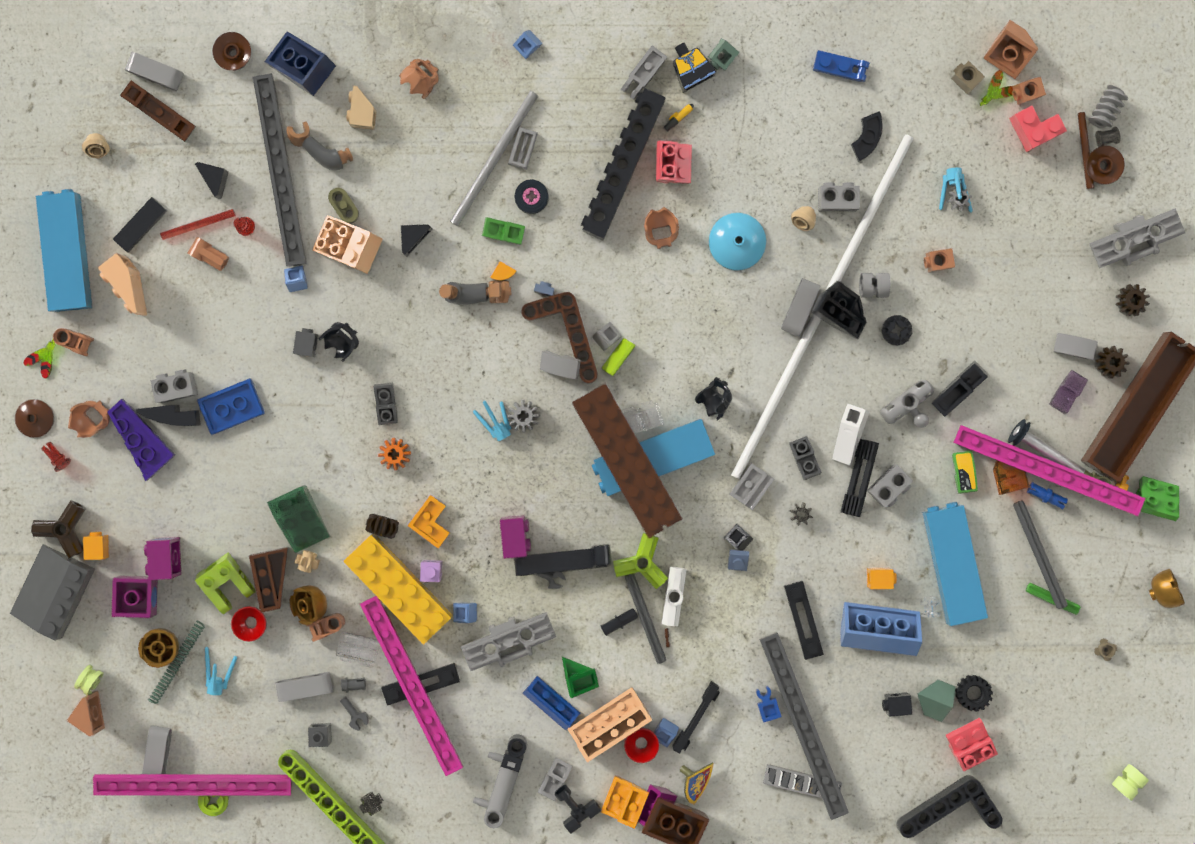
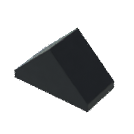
[195,162,229,199]
[401,224,433,257]

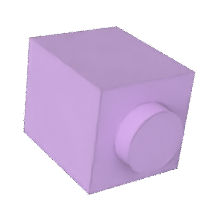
[420,560,442,582]

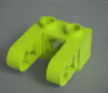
[195,552,256,614]

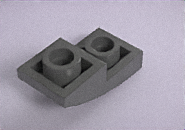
[373,382,398,425]
[789,436,822,481]

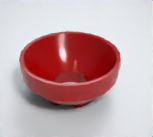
[231,606,267,642]
[624,727,659,763]

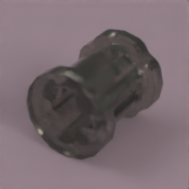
[1095,126,1121,147]

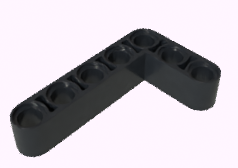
[514,544,612,576]
[896,775,1003,838]

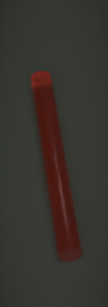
[160,209,236,240]

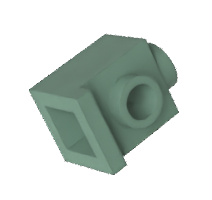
[708,38,740,70]

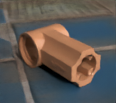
[187,237,229,271]

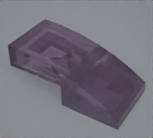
[1049,370,1088,414]

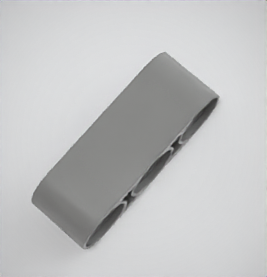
[125,52,184,91]
[781,278,820,337]
[275,672,333,702]
[142,725,172,774]

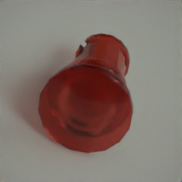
[233,217,255,236]
[41,442,71,472]

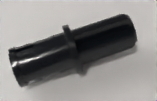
[600,608,638,636]

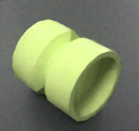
[1112,764,1149,801]

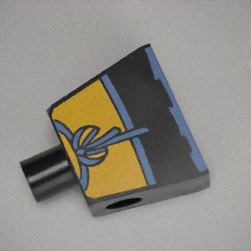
[673,42,716,93]

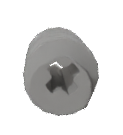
[1088,85,1129,128]

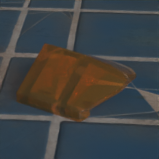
[993,460,1029,495]

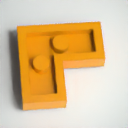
[408,495,450,548]

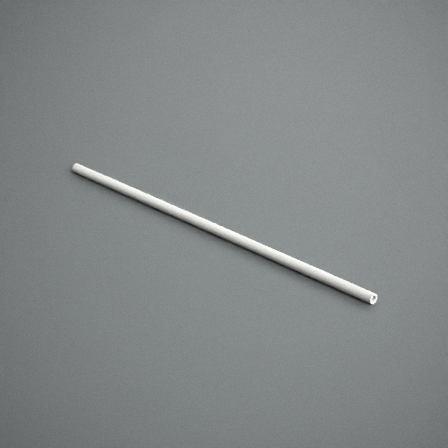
[731,134,914,479]

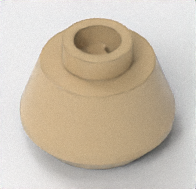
[82,133,110,158]
[791,206,816,231]

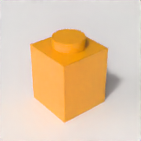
[83,532,109,560]
[867,568,897,589]

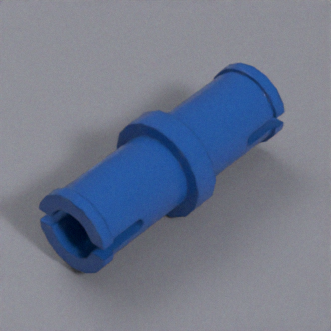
[1027,482,1068,510]

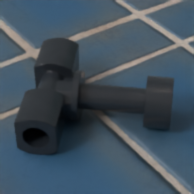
[555,785,601,834]

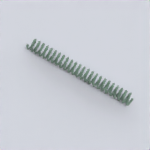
[148,620,205,704]

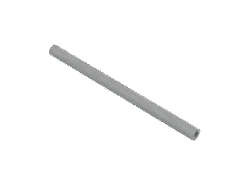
[450,91,538,226]

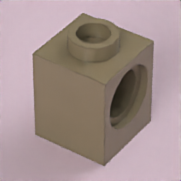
[951,61,985,94]

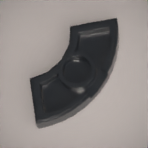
[851,111,883,162]

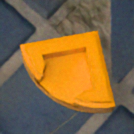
[490,261,517,280]
[1115,474,1129,491]

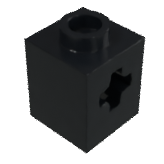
[882,692,912,717]

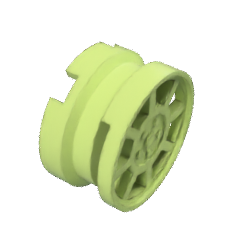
[74,665,104,695]

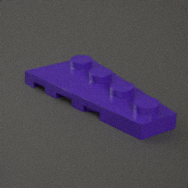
[107,399,175,481]

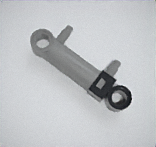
[473,734,527,829]

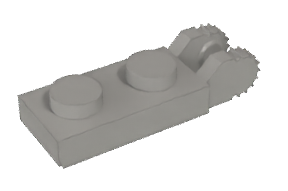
[621,45,667,100]

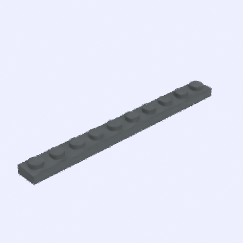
[253,73,307,267]
[759,632,849,820]

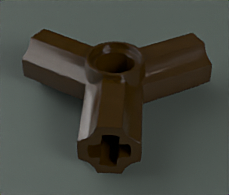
[31,500,86,559]

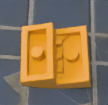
[601,775,649,829]

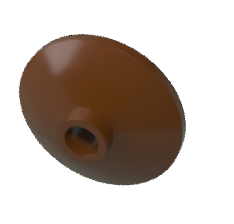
[212,32,251,71]
[1086,146,1125,184]
[15,399,54,438]

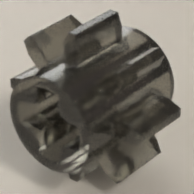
[789,502,813,526]
[359,792,384,816]

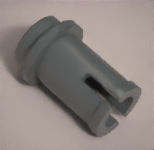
[341,677,366,693]

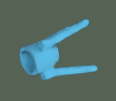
[939,167,973,213]
[473,400,512,441]
[205,647,237,695]

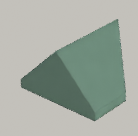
[917,679,956,722]

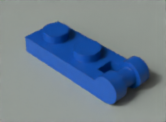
[813,50,870,82]

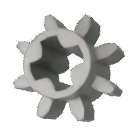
[947,188,972,211]

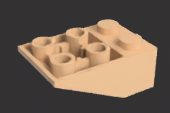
[312,215,383,274]
[98,253,147,316]

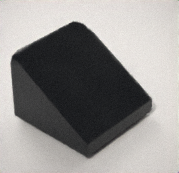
[724,524,753,551]

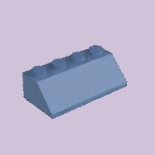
[840,602,922,656]

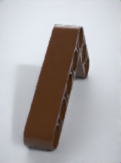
[521,292,597,383]

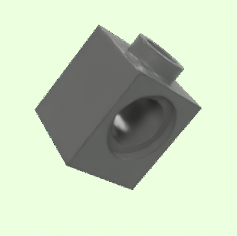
[293,328,318,357]
[308,723,332,747]

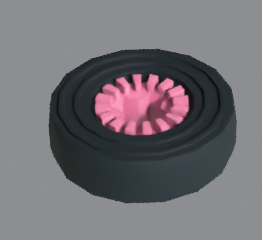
[514,179,549,214]

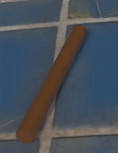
[1077,112,1094,189]

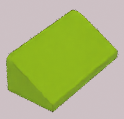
[602,338,635,376]

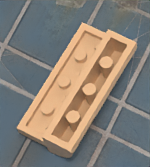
[568,687,652,762]

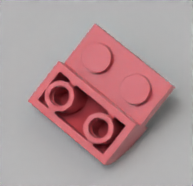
[656,140,692,184]
[946,718,998,771]

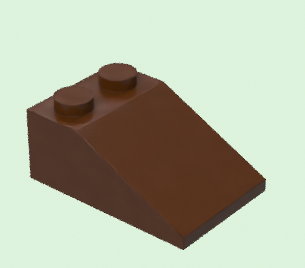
[642,797,710,844]

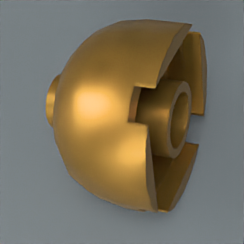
[1149,569,1185,608]
[289,585,327,625]
[138,628,179,668]

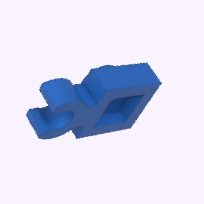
[756,686,782,723]

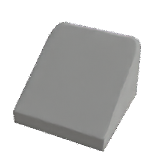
[592,322,622,351]

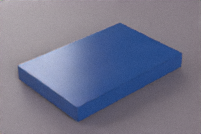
[197,378,266,435]

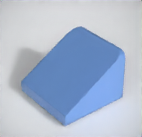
[513,30,542,59]
[284,265,308,292]
[453,603,477,623]
[654,718,679,747]

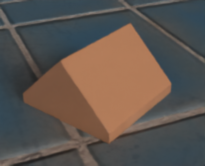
[67,691,105,736]

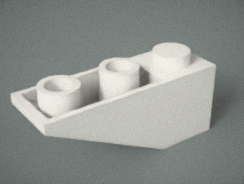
[832,404,870,466]

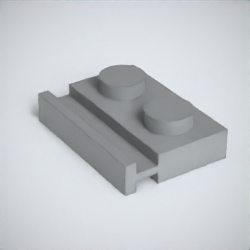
[730,463,774,510]

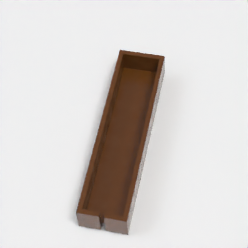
[1081,332,1195,483]
[571,383,682,538]

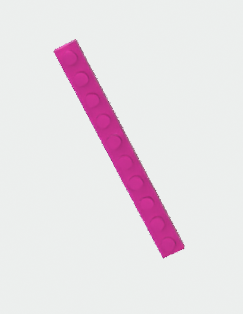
[953,425,1146,516]
[360,596,464,776]
[93,774,292,796]

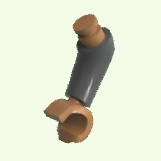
[286,121,353,170]
[439,281,511,305]

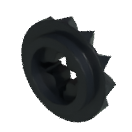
[882,315,913,346]

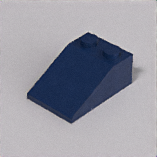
[264,31,336,96]

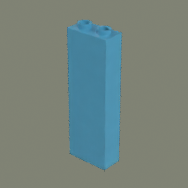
[36,189,92,312]
[592,419,715,496]
[922,502,988,626]

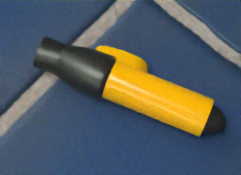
[664,104,694,132]

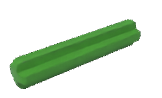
[1026,583,1081,615]

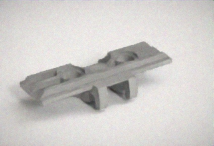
[1089,208,1185,268]
[461,612,556,671]

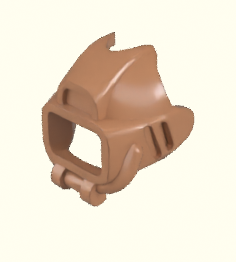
[399,59,439,99]
[644,207,679,249]
[68,401,110,438]

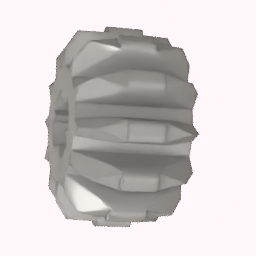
[507,400,540,432]

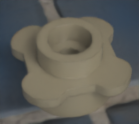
[1094,638,1117,661]

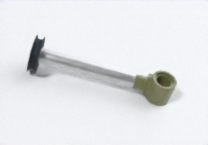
[1008,419,1111,484]

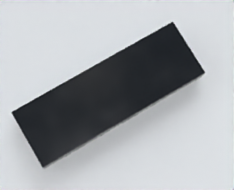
[113,197,167,253]

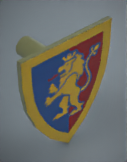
[680,762,714,805]

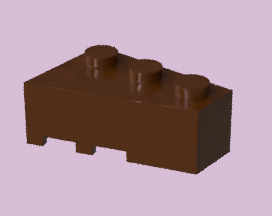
[249,547,288,613]

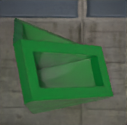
[562,657,599,698]

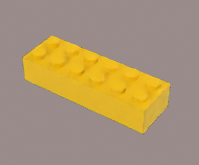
[343,534,453,645]

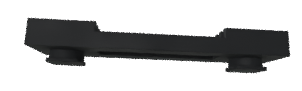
[841,439,879,517]
[784,581,824,660]
[381,663,460,706]
[672,681,720,754]

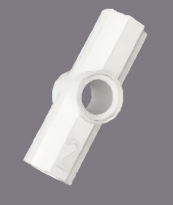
[662,566,687,626]

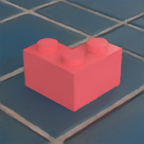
[1009,106,1067,152]

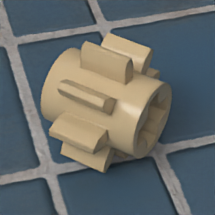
[294,550,320,573]

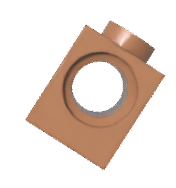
[1012,76,1046,105]
[924,248,955,273]

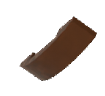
[120,80,196,142]

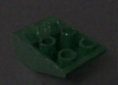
[267,485,330,553]

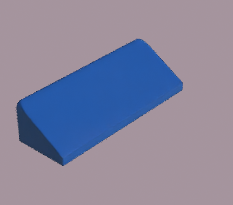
[523,676,580,730]

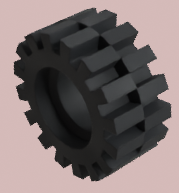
[955,675,993,712]

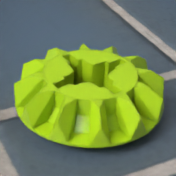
[198,796,229,816]

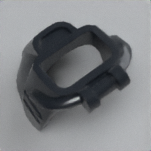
[318,322,359,362]
[695,377,732,421]

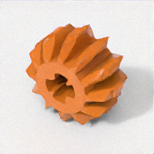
[378,438,411,470]

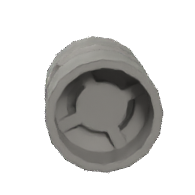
[859,273,890,298]

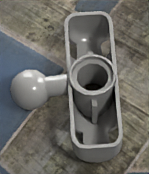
[880,380,934,428]

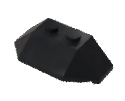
[811,281,867,339]

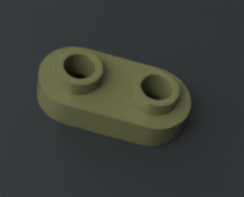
[328,188,359,224]

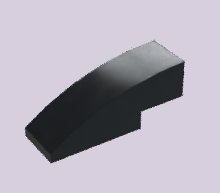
[932,361,988,417]
[136,405,201,426]

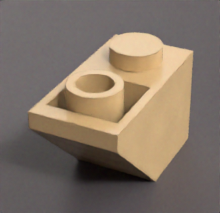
[346,86,377,130]

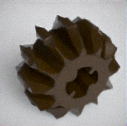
[1115,284,1150,316]
[1095,346,1130,379]
[365,514,399,539]

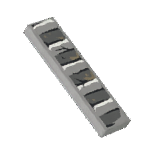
[763,764,842,798]

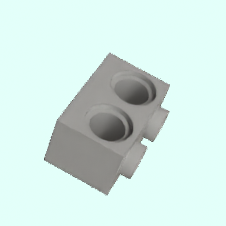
[818,182,860,211]
[150,369,198,403]
[867,464,913,508]

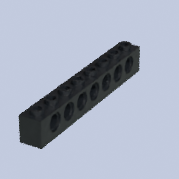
[581,88,666,241]

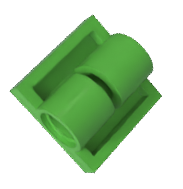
[1136,476,1179,521]

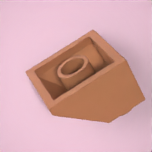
[984,20,1038,79]

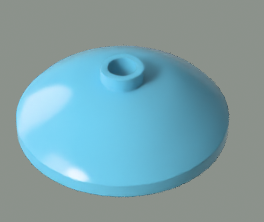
[709,213,766,270]

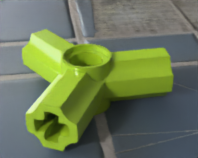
[613,533,668,589]

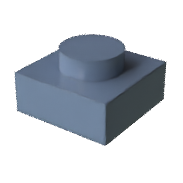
[534,281,555,296]
[728,550,749,571]

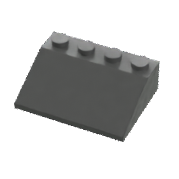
[10,544,95,641]

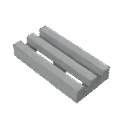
[508,127,538,170]

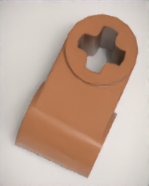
[53,328,94,356]
[306,613,345,642]

